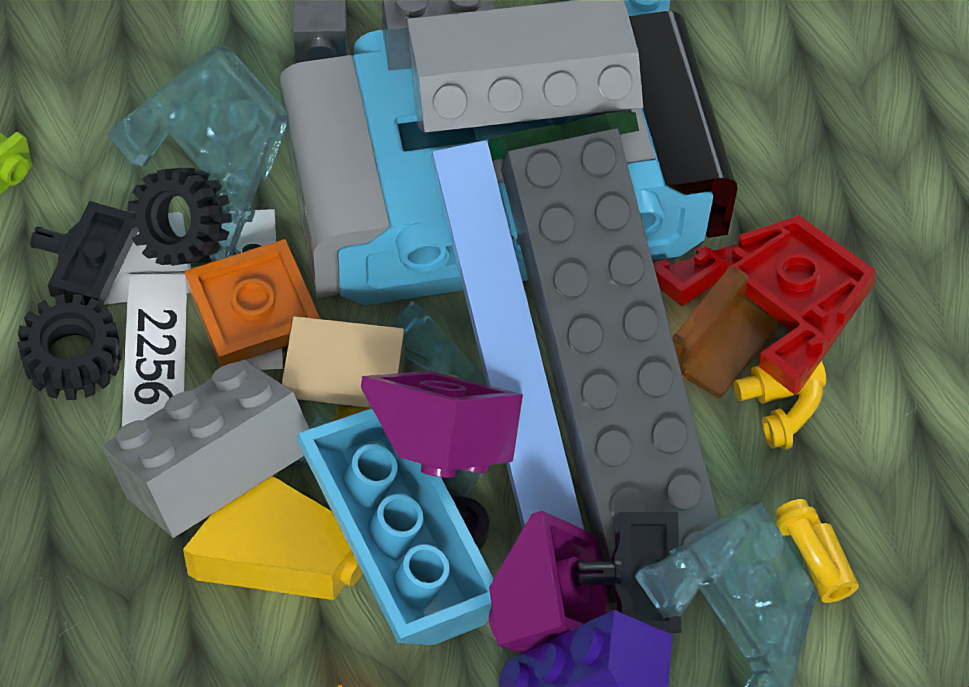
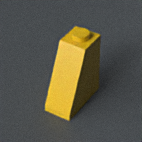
[183,476,363,600]

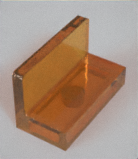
[672,266,778,398]

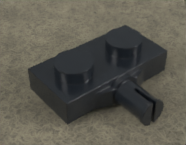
[30,201,139,308]
[575,512,682,634]

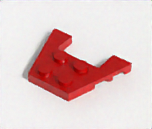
[653,215,875,395]

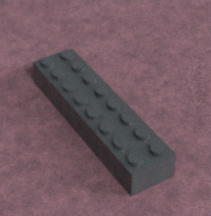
[501,128,733,604]

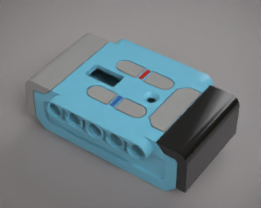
[279,11,738,306]

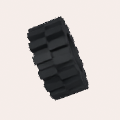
[127,168,232,266]
[17,294,122,400]

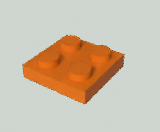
[184,239,321,368]

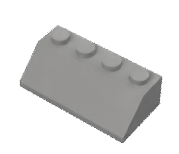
[406,0,644,133]

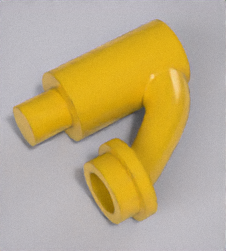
[733,361,826,450]
[775,499,859,603]

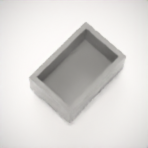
[101,359,309,538]

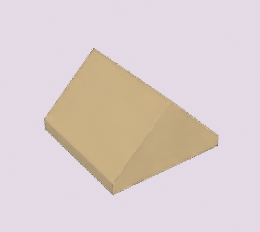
[282,316,405,408]

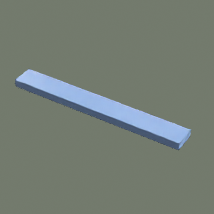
[431,140,584,530]

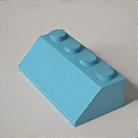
[296,409,494,645]

